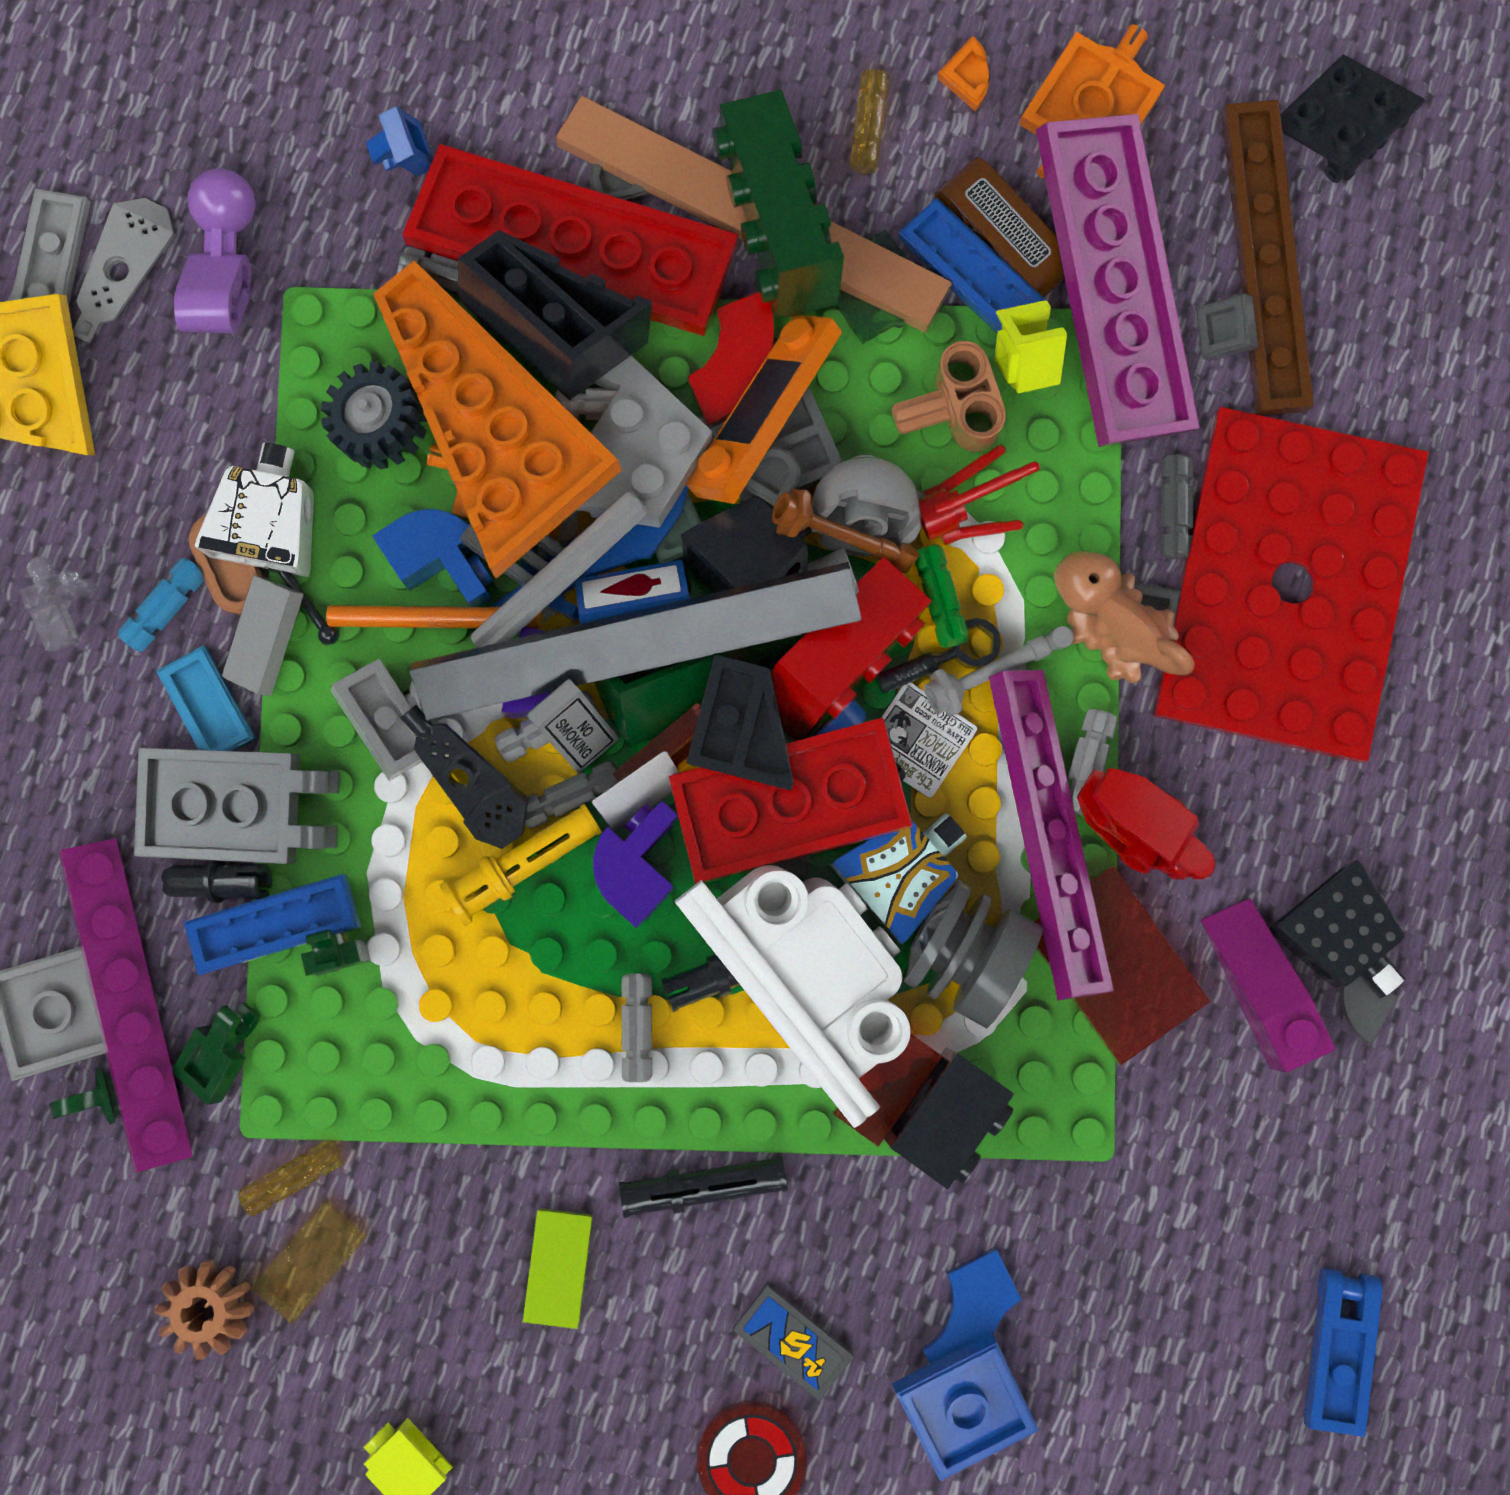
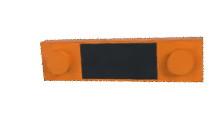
[686,315,842,504]

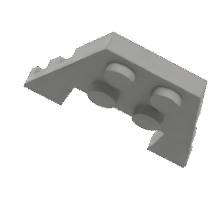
[577,356,713,528]

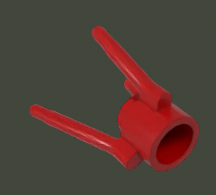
[918,445,1040,545]

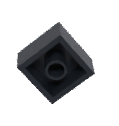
[883,1047,1014,1190]

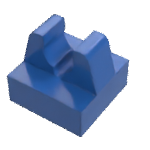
[366,106,434,176]

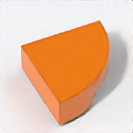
[937,36,989,112]

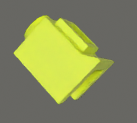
[994,300,1067,393]
[363,1418,453,1495]

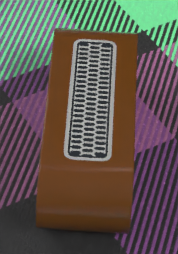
[935,157,1065,298]

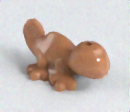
[1054,551,1195,684]

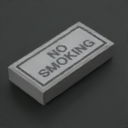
[527,679,619,774]

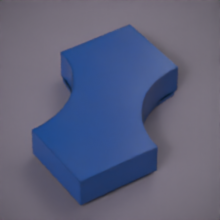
[922,1247,1022,1364]

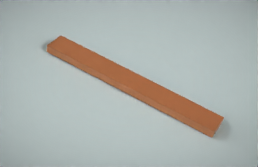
[556,95,952,333]

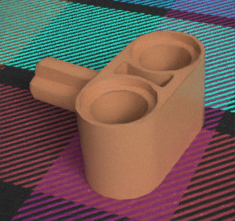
[892,341,1006,452]

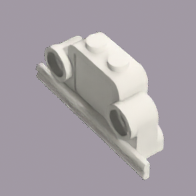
[674,865,910,1128]

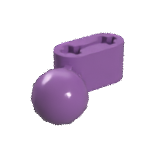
[174,168,256,334]

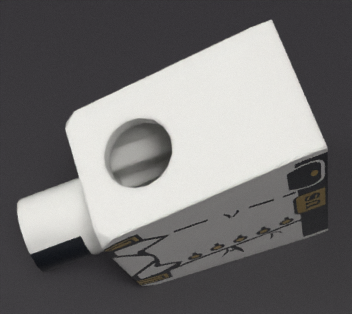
[195,443,314,577]

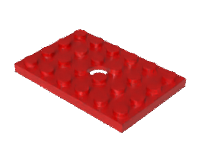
[1153,407,1429,763]

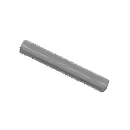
[471,491,648,648]

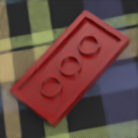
[668,718,913,884]

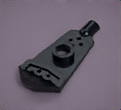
[400,705,529,849]

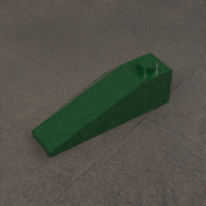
[594,633,806,747]

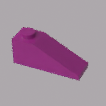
[1200,898,1336,1073]

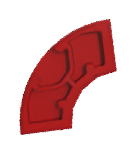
[688,292,774,429]

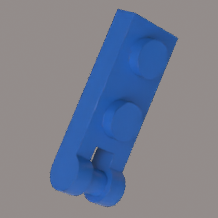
[1304,1268,1382,1437]

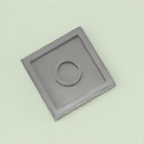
[0,947,106,1081]

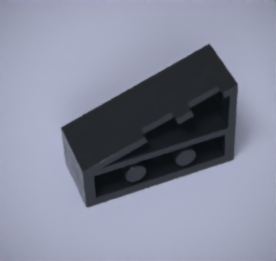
[458,230,652,401]

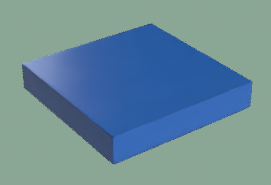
[892,1333,1039,1481]

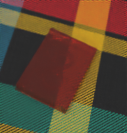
[1034,866,1211,1065]

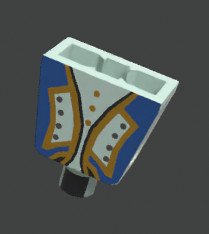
[830,813,967,944]

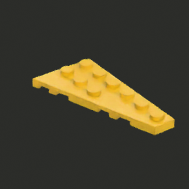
[0,294,96,456]

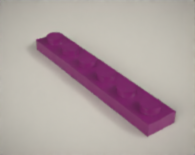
[989,670,1114,1001]
[59,838,193,1173]

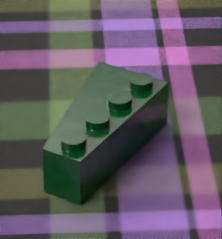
[712,89,844,320]

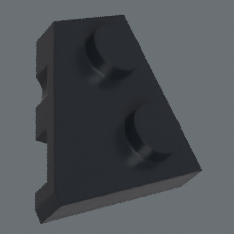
[686,654,794,791]

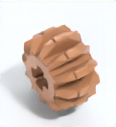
[154,1260,255,1360]

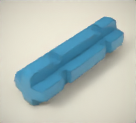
[117,557,204,652]

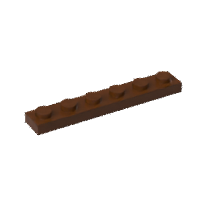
[1221,100,1314,416]

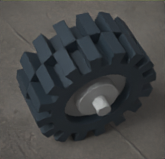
[321,362,427,469]

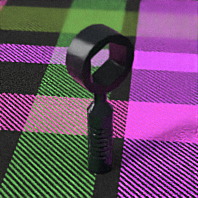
[876,618,1001,694]

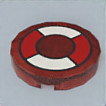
[697,1400,807,1495]

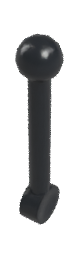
[268,568,339,645]

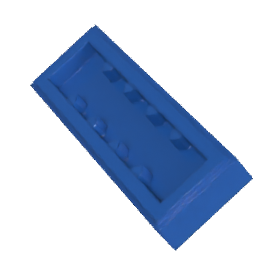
[898,198,1045,333]
[183,874,362,975]

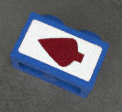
[575,560,690,624]

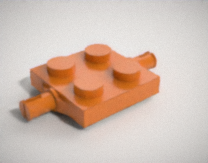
[1019,24,1165,179]

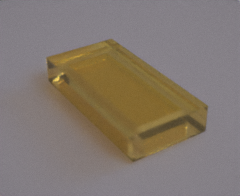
[251,1200,367,1324]

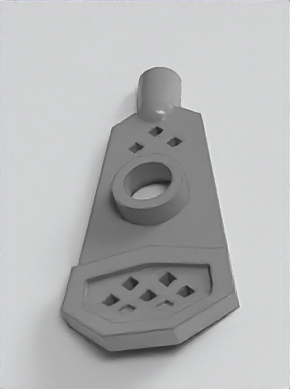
[73,198,177,344]

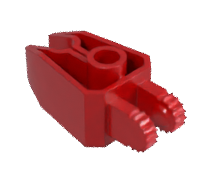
[1077,768,1216,880]

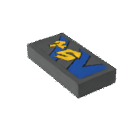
[733,1283,854,1401]

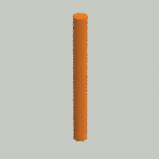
[326,605,543,629]

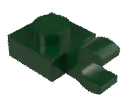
[301,929,371,976]
[172,1003,260,1105]

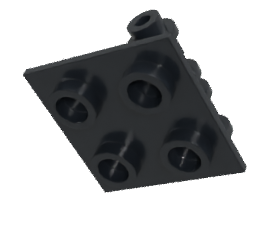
[1280,54,1425,183]

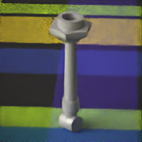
[924,626,1073,717]

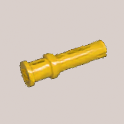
[439,804,602,926]

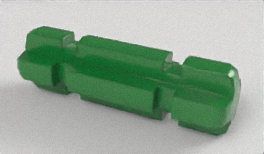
[915,544,968,648]

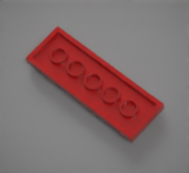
[402,144,739,337]

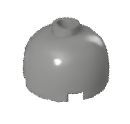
[812,455,921,557]

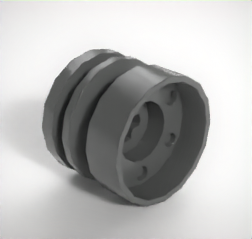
[902,880,1043,1028]

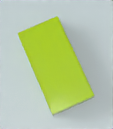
[523,1208,593,1329]

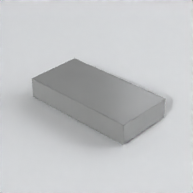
[222,575,304,696]

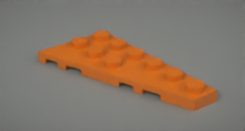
[373,260,622,579]

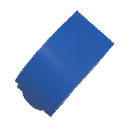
[372,509,493,607]

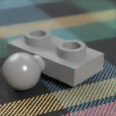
[330,659,436,781]

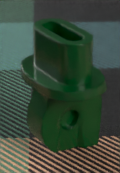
[49,1067,120,1125]

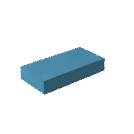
[156,645,257,751]

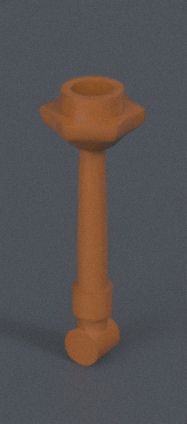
[772,488,919,573]

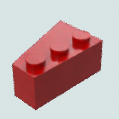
[771,557,932,741]

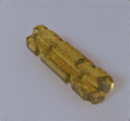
[849,69,889,174]
[238,1140,344,1216]

